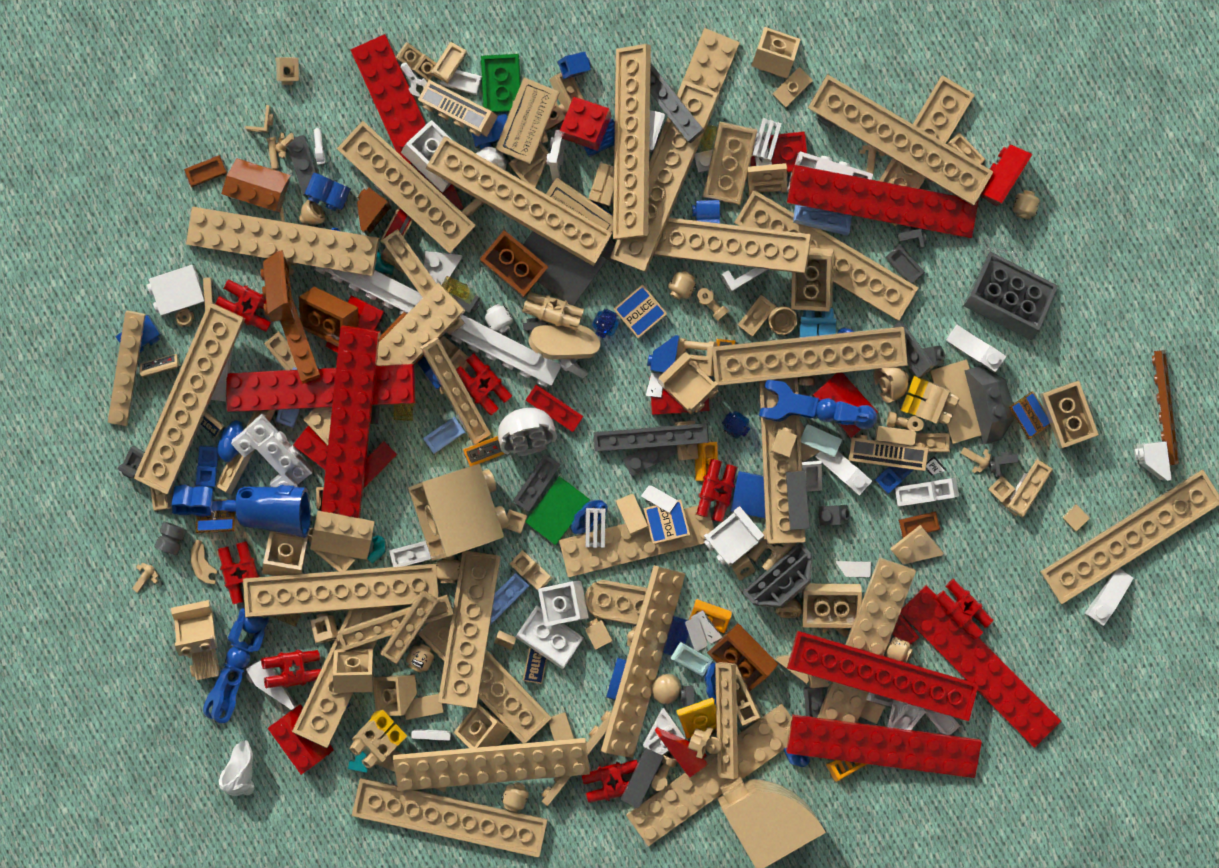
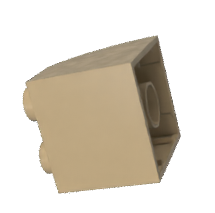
[408,464,508,561]
[718,777,826,868]

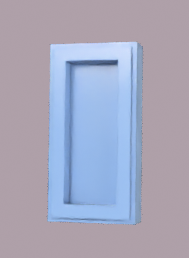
[423,417,466,454]

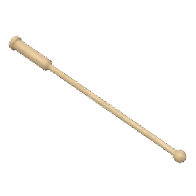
[266,137,294,275]

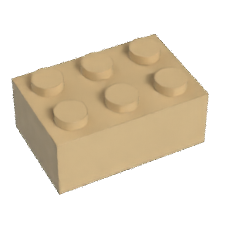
[791,248,834,311]
[1039,381,1099,448]

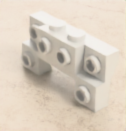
[787,151,873,192]
[231,414,313,487]

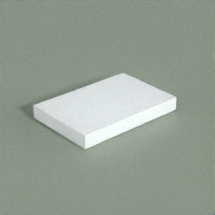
[515,605,584,669]

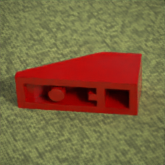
[654,727,708,778]

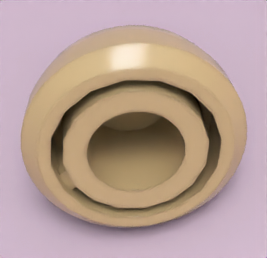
[299,200,325,225]
[775,597,802,618]

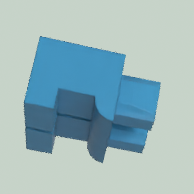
[799,308,836,338]

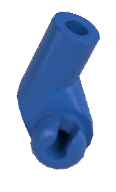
[784,747,810,767]

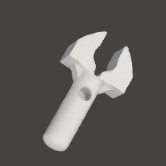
[401,63,427,97]
[314,128,325,165]

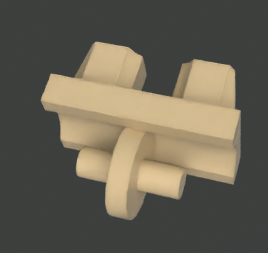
[688,727,722,759]

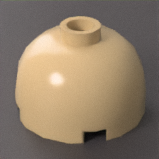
[874,366,909,403]

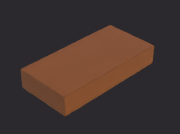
[184,155,227,187]
[898,511,940,538]

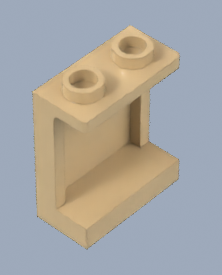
[658,352,719,414]
[171,600,217,656]

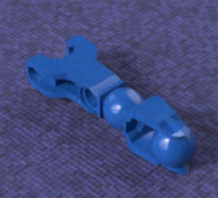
[759,380,877,429]
[203,608,269,723]

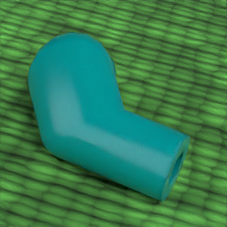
[375,251,394,275]
[367,535,386,564]

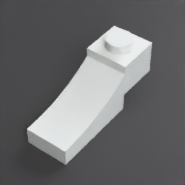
[946,324,1006,373]
[815,451,872,495]
[895,477,959,506]

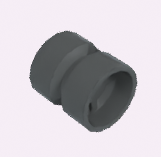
[154,522,187,555]

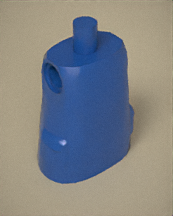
[225,484,311,538]

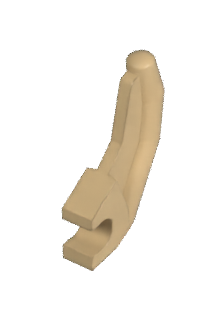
[190,540,218,584]

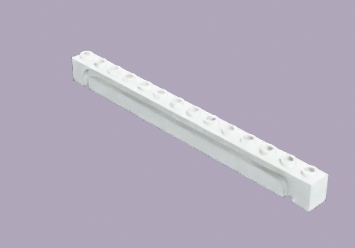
[314,266,561,387]

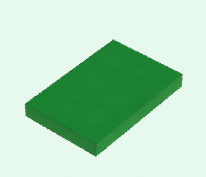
[481,54,521,113]
[525,476,590,545]

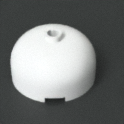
[498,408,557,456]

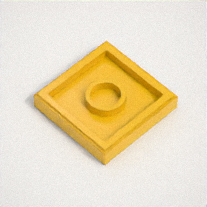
[676,698,717,739]

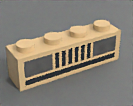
[418,80,498,137]
[849,434,929,471]

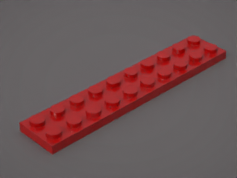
[350,34,464,211]
[787,165,979,238]
[321,325,380,518]
[226,364,415,412]
[900,585,1061,748]
[787,631,979,721]
[786,714,982,778]

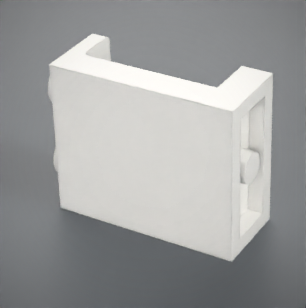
[147,265,205,316]
[720,268,769,293]
[704,506,764,567]

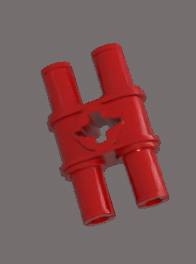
[215,279,271,332]
[456,353,513,416]
[696,459,738,522]
[218,541,260,605]
[934,578,994,640]
[261,650,321,689]
[581,759,638,803]

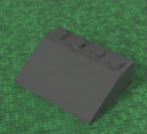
[523,231,607,306]
[963,251,1058,340]

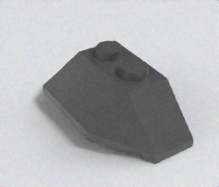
[964,366,1016,445]
[743,543,812,608]

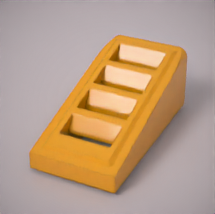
[826,760,867,781]

